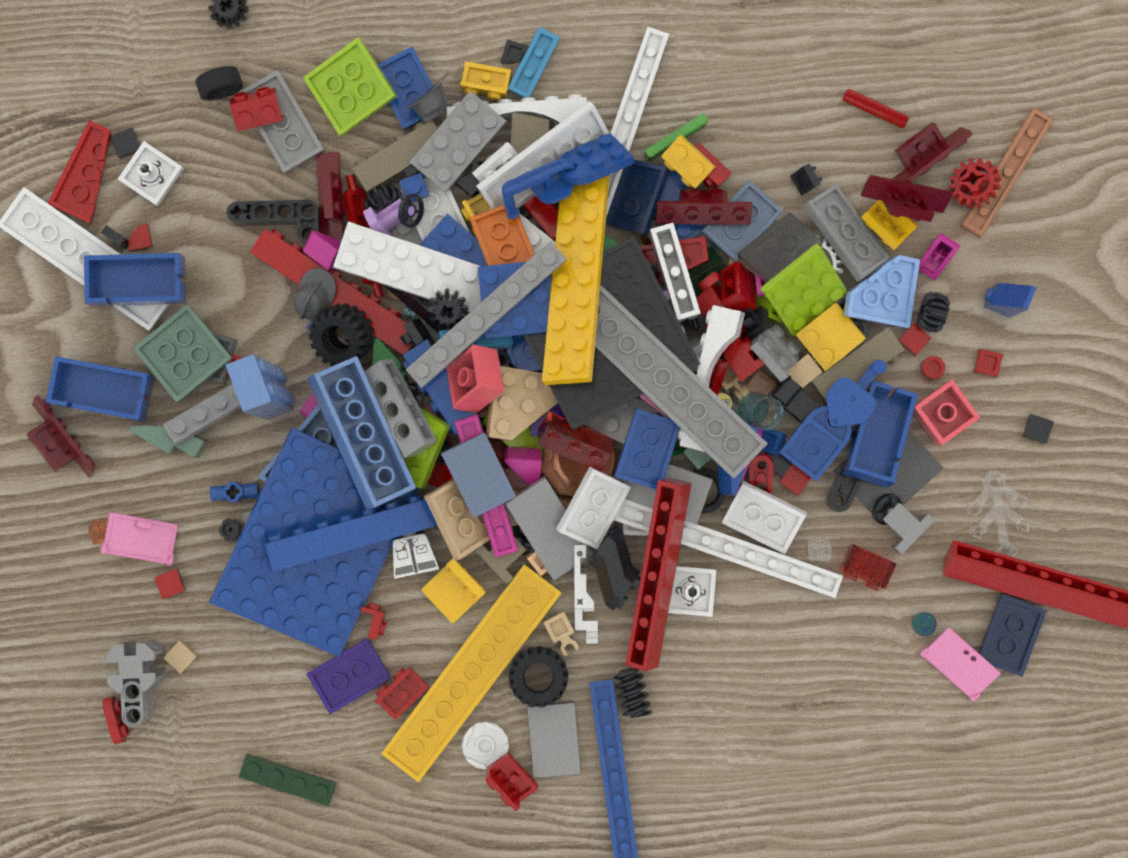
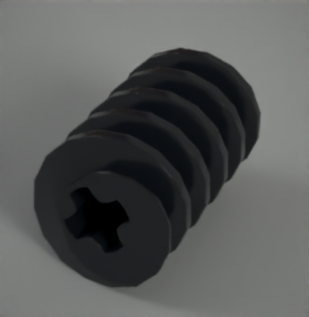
[613,667,653,718]

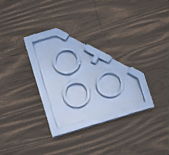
[843,255,920,329]

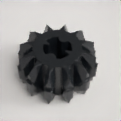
[208,0,249,30]
[363,183,403,214]
[427,288,469,330]
[917,292,950,333]

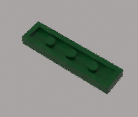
[239,753,337,806]

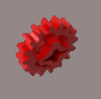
[949,158,1001,209]

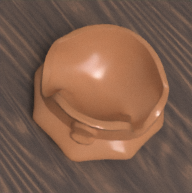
[541,426,618,497]

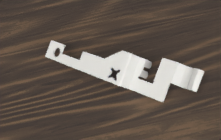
[574,545,598,644]

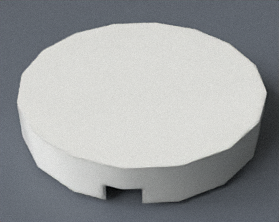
[462,721,509,770]

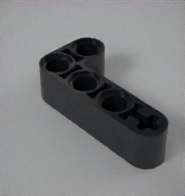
[226,199,321,245]
[768,377,854,440]

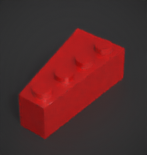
[696,283,764,382]

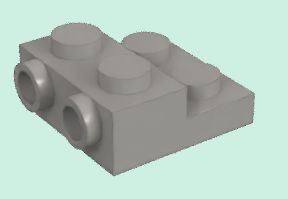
[750,320,800,382]

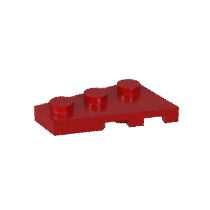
[640,237,709,285]

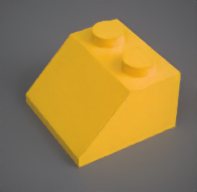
[796,302,866,371]

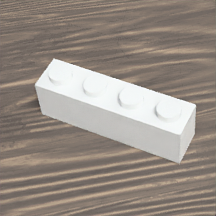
[649,223,700,323]

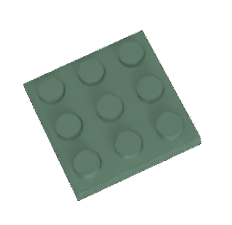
[133,304,233,403]

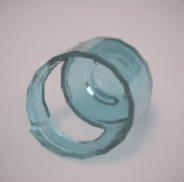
[738,392,784,430]

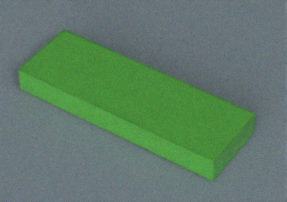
[644,113,708,162]

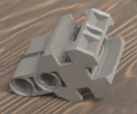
[106,640,166,727]

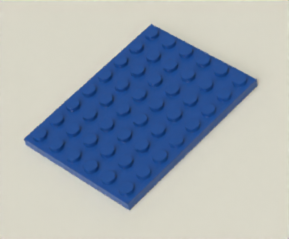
[209,427,419,656]

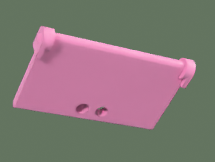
[100,512,178,566]
[919,627,1001,702]

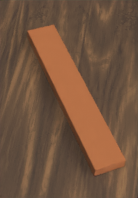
[960,107,1054,238]

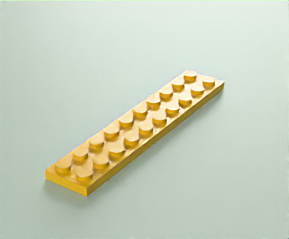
[542,175,610,385]
[381,564,562,783]

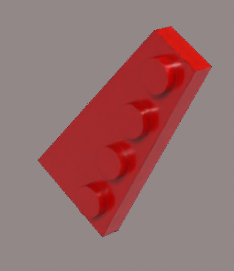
[48,120,112,225]

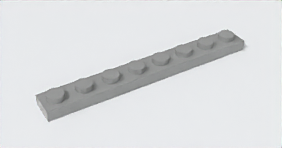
[406,241,567,388]

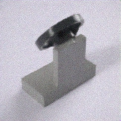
[872,493,935,554]

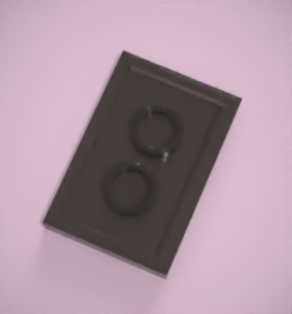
[738,212,822,283]

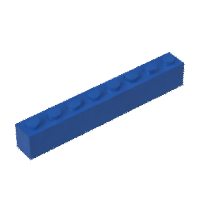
[263,491,438,572]

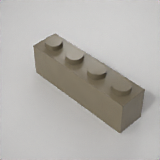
[352,120,438,192]
[809,327,905,405]

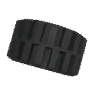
[309,303,375,367]
[509,646,568,708]

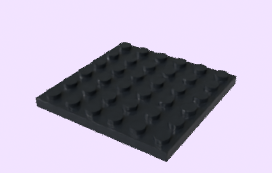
[523,236,700,430]

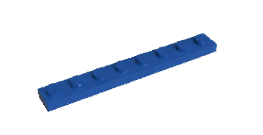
[589,679,638,858]

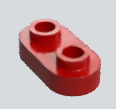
[749,453,774,494]
[102,696,129,745]

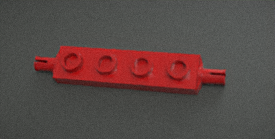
[342,174,384,298]

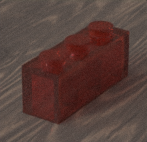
[537,411,613,472]

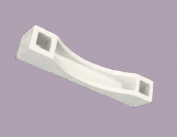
[447,94,587,125]
[678,305,745,452]

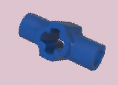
[210,482,260,503]

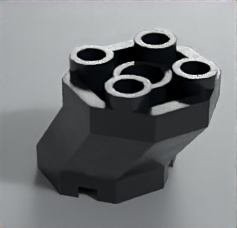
[588,524,641,610]

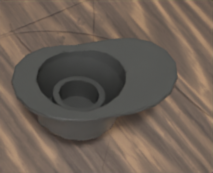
[405,72,449,122]
[293,268,336,321]

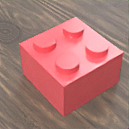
[447,344,504,413]
[913,379,980,447]

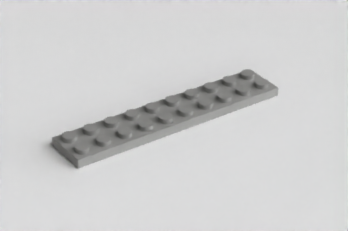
[595,285,768,479]

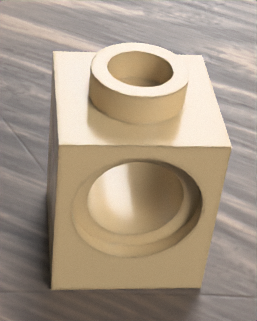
[788,354,822,388]

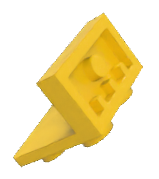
[421,558,487,623]

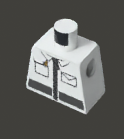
[393,532,440,579]

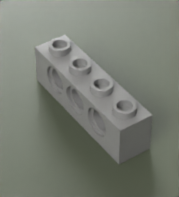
[364,359,438,458]

